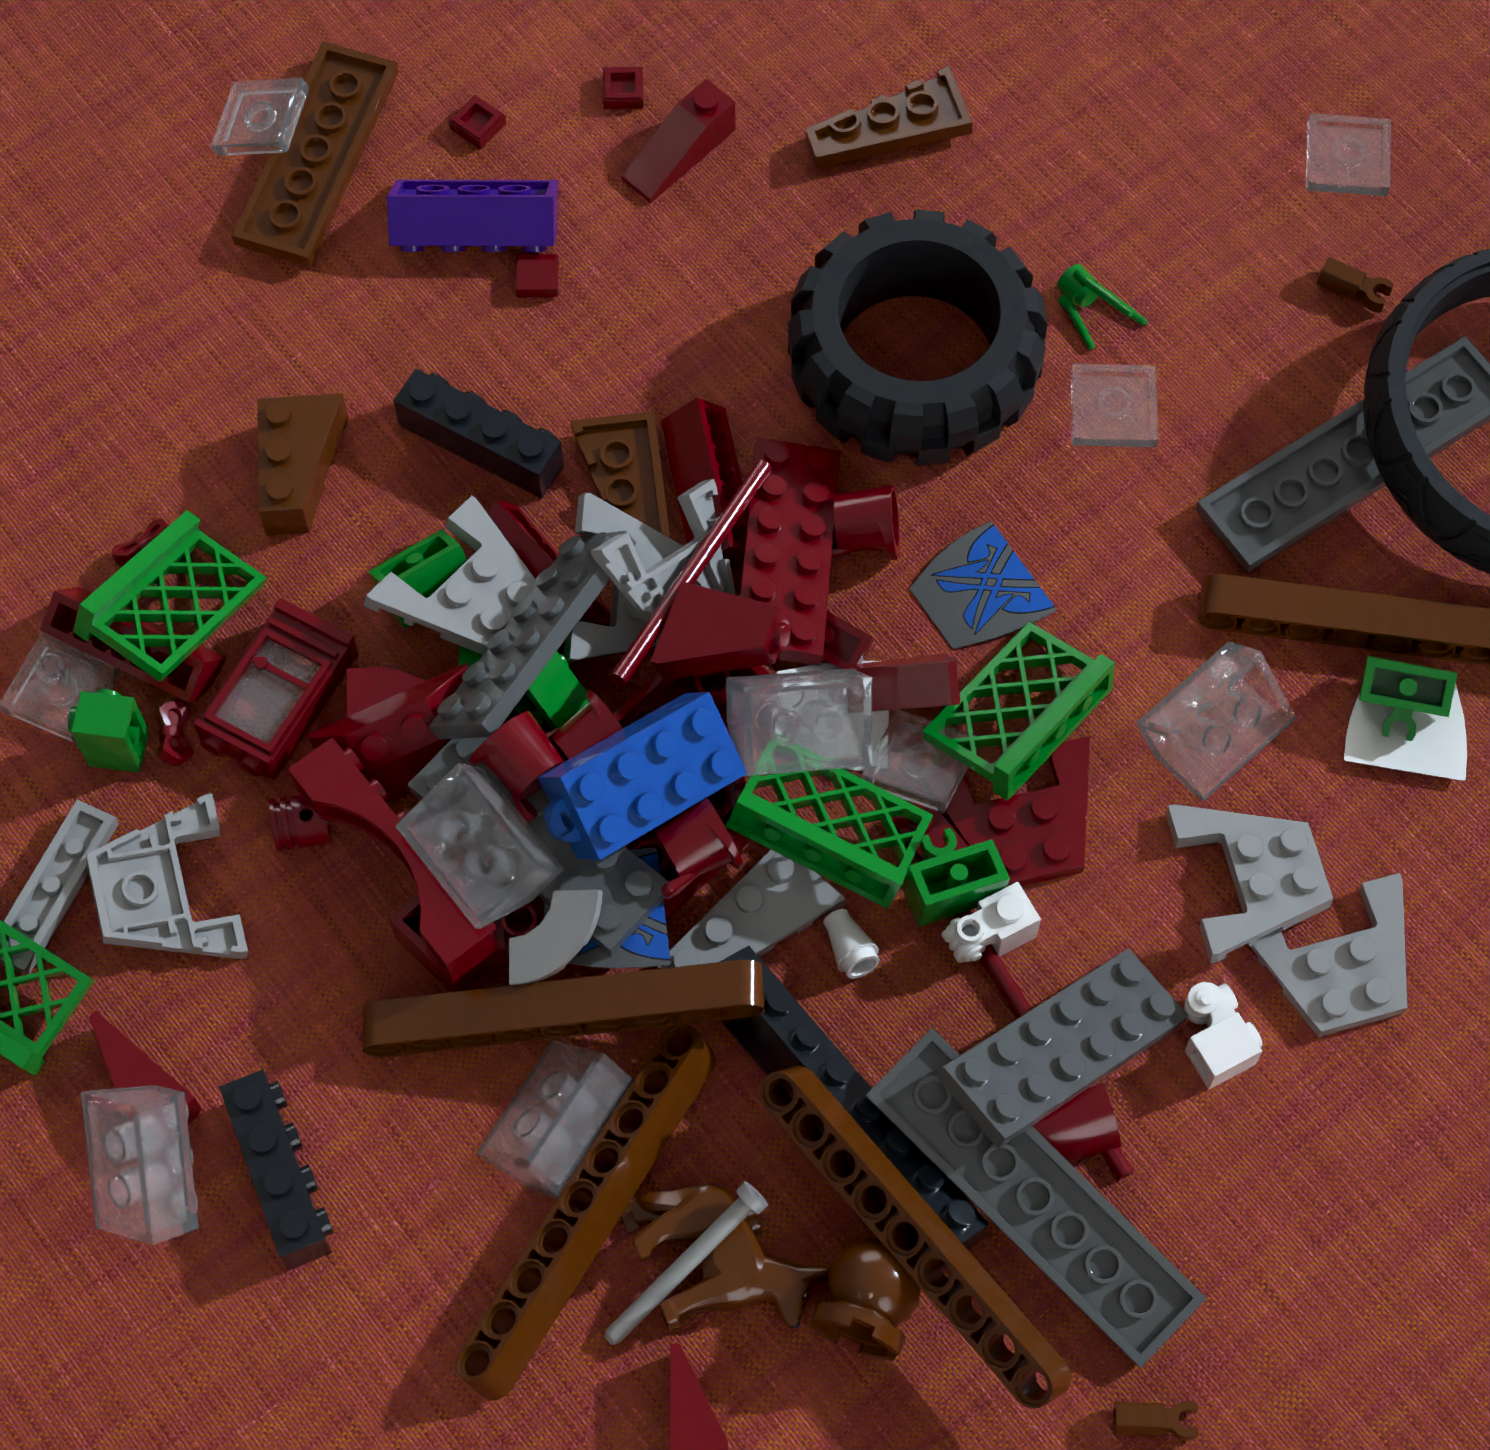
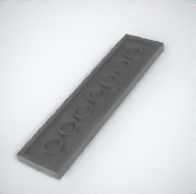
[1195,336,1490,573]
[865,1028,1207,1368]

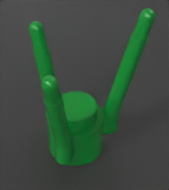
[1057,264,1148,350]

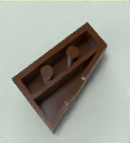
[258,393,349,536]

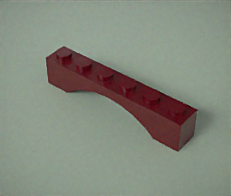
[288,738,498,982]

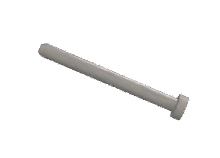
[604,1182,768,1345]

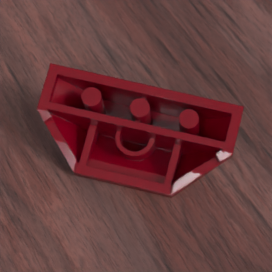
[308,662,470,799]

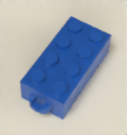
[537,692,747,860]

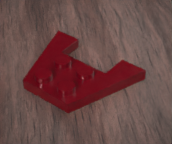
[919,736,1090,887]

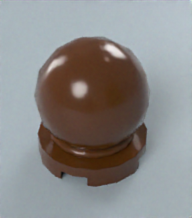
[810,1237,921,1361]

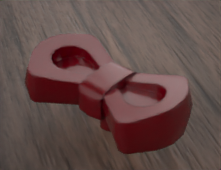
[111,519,169,567]
[154,701,194,766]

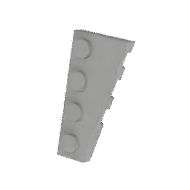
[656,850,846,969]

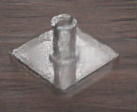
[0,632,121,744]

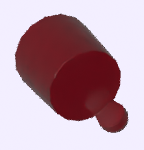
[831,485,900,560]
[545,690,623,762]
[469,711,564,822]
[654,798,744,900]

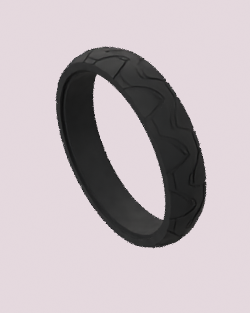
[1363,248,1490,574]

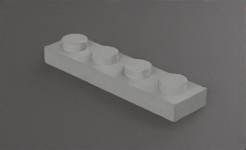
[0,800,119,975]

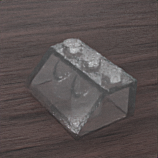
[1136,642,1296,801]
[726,669,872,776]
[396,763,564,929]
[476,1040,633,1199]
[81,1085,199,1245]

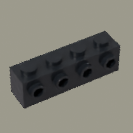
[393,369,564,498]
[219,1070,334,1270]

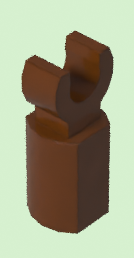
[1317,257,1394,313]
[1113,1401,1199,1441]

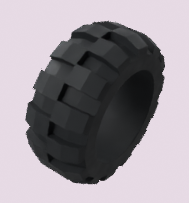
[788,209,1048,466]

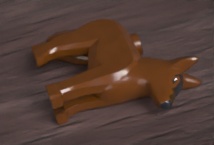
[621,1184,830,1334]

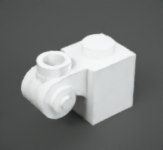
[941,881,1041,963]
[1184,982,1262,1090]

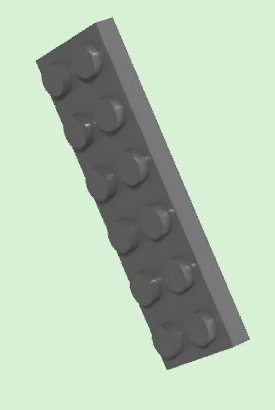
[429,531,636,740]
[407,737,669,956]
[937,948,1189,1149]

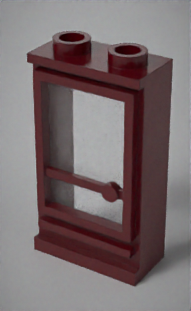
[194,598,359,780]

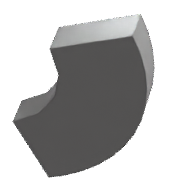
[509,889,603,985]

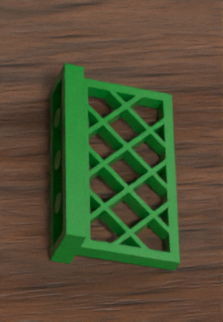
[73,510,267,682]
[923,622,1115,801]
[725,734,933,909]
[0,920,94,1076]

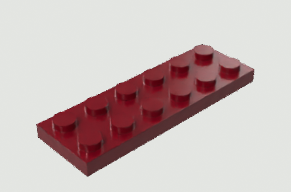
[739,437,840,666]

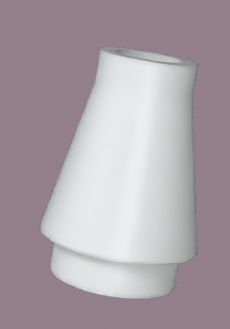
[823,909,880,979]

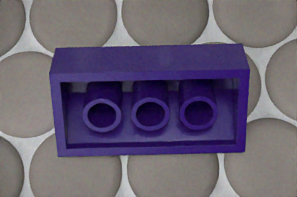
[387,180,558,252]

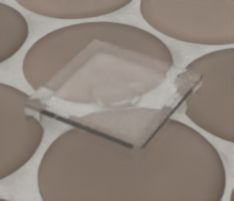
[211,77,309,156]
[1306,113,1391,196]
[1071,364,1158,447]
[862,709,978,813]

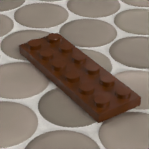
[232,41,399,267]

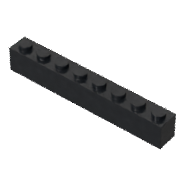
[720,945,989,1270]

